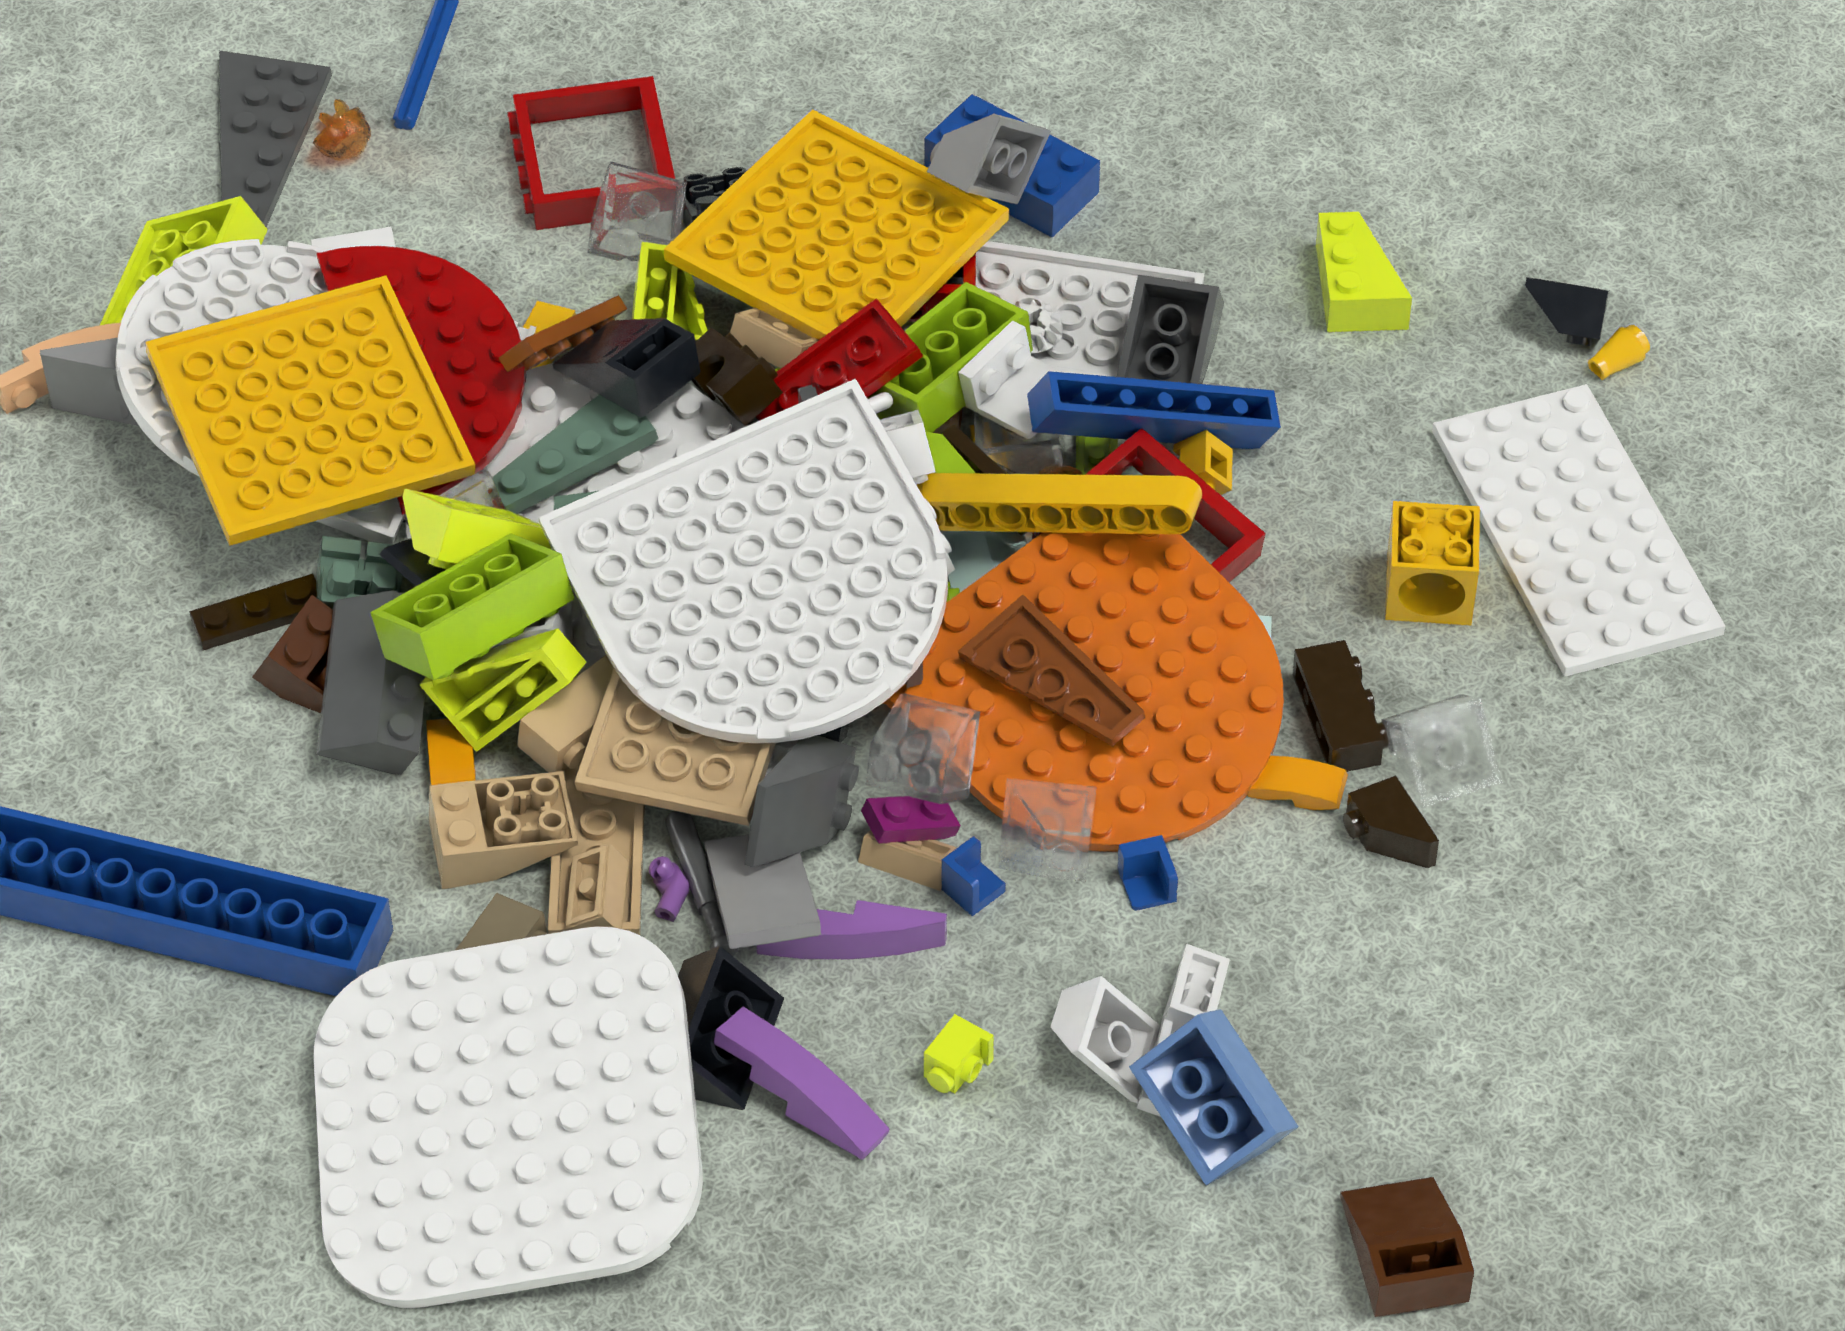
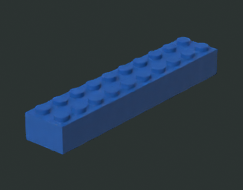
[0,806,394,996]

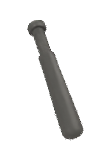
[665,811,738,956]

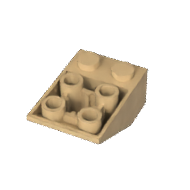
[429,771,578,889]

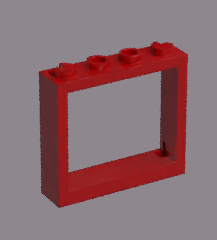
[507,76,678,230]
[1032,428,1266,582]

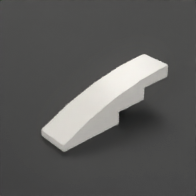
[1137,944,1230,1117]

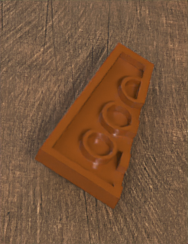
[499,295,627,372]
[958,595,1145,747]

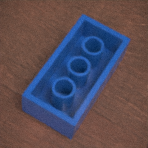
[924,94,1100,238]

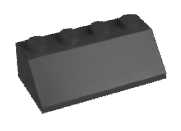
[316,590,425,775]

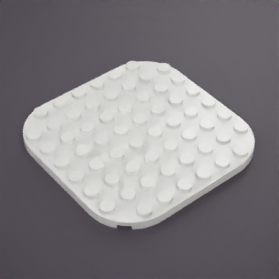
[314,927,703,1308]

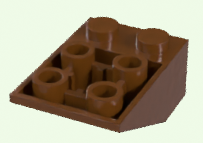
[252,595,333,713]
[1340,1177,1474,1317]

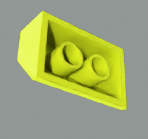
[403,489,552,569]

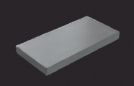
[704,834,821,949]

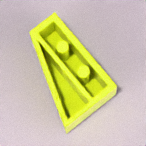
[1316,212,1412,332]
[419,628,586,752]

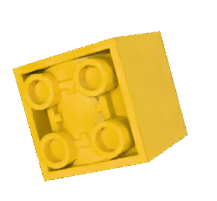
[1385,501,1480,625]

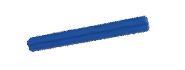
[393,0,459,130]

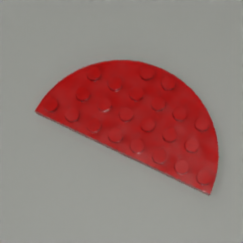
[316,246,527,515]

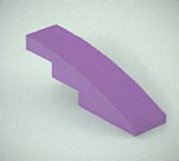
[757,900,947,959]
[714,1007,890,1160]

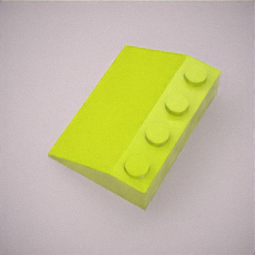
[100,196,268,325]

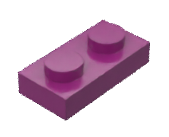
[861,793,961,844]

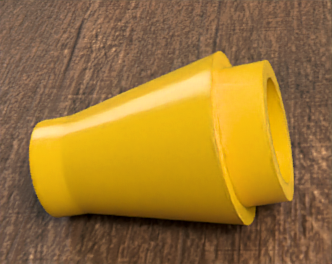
[1588,324,1650,380]

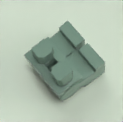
[316,536,402,609]

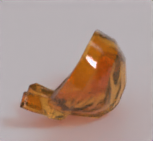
[313,99,371,161]

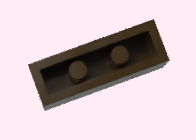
[1292,640,1388,772]

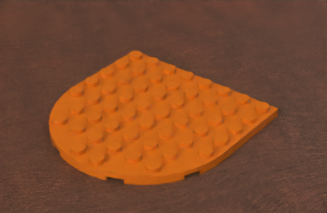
[884,532,1284,852]

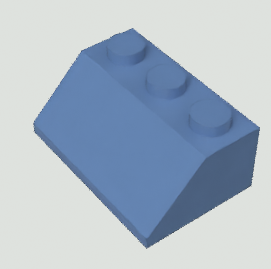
[1129,1009,1299,1185]

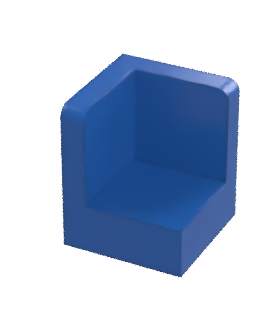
[1117,835,1178,911]
[941,836,1006,916]

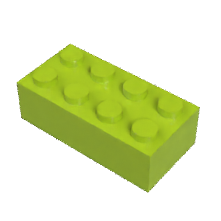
[867,282,1033,433]
[370,533,574,680]

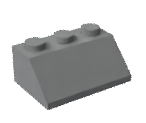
[927,114,1051,204]

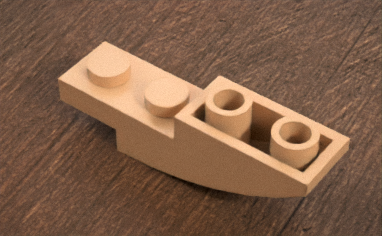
[0,323,121,414]

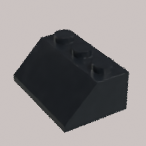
[678,946,784,1110]

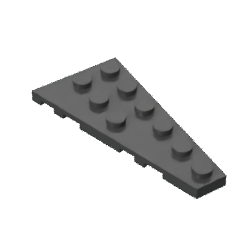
[219,50,332,227]

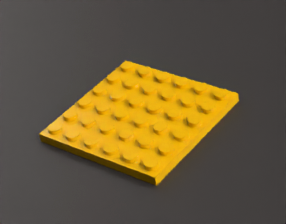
[664,109,1009,340]
[145,276,475,546]

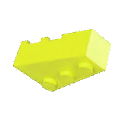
[632,242,708,341]

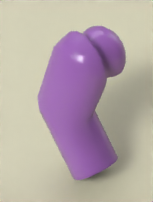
[649,856,690,922]

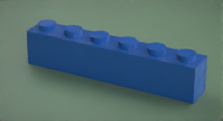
[1027,371,1281,449]

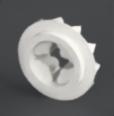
[1015,299,1063,354]

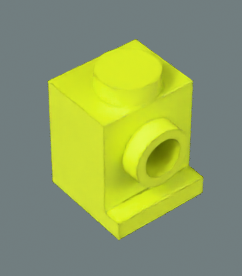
[924,1014,994,1094]

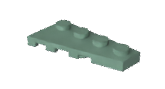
[488,395,658,514]

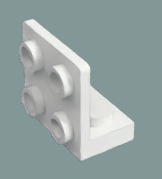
[958,321,1062,439]

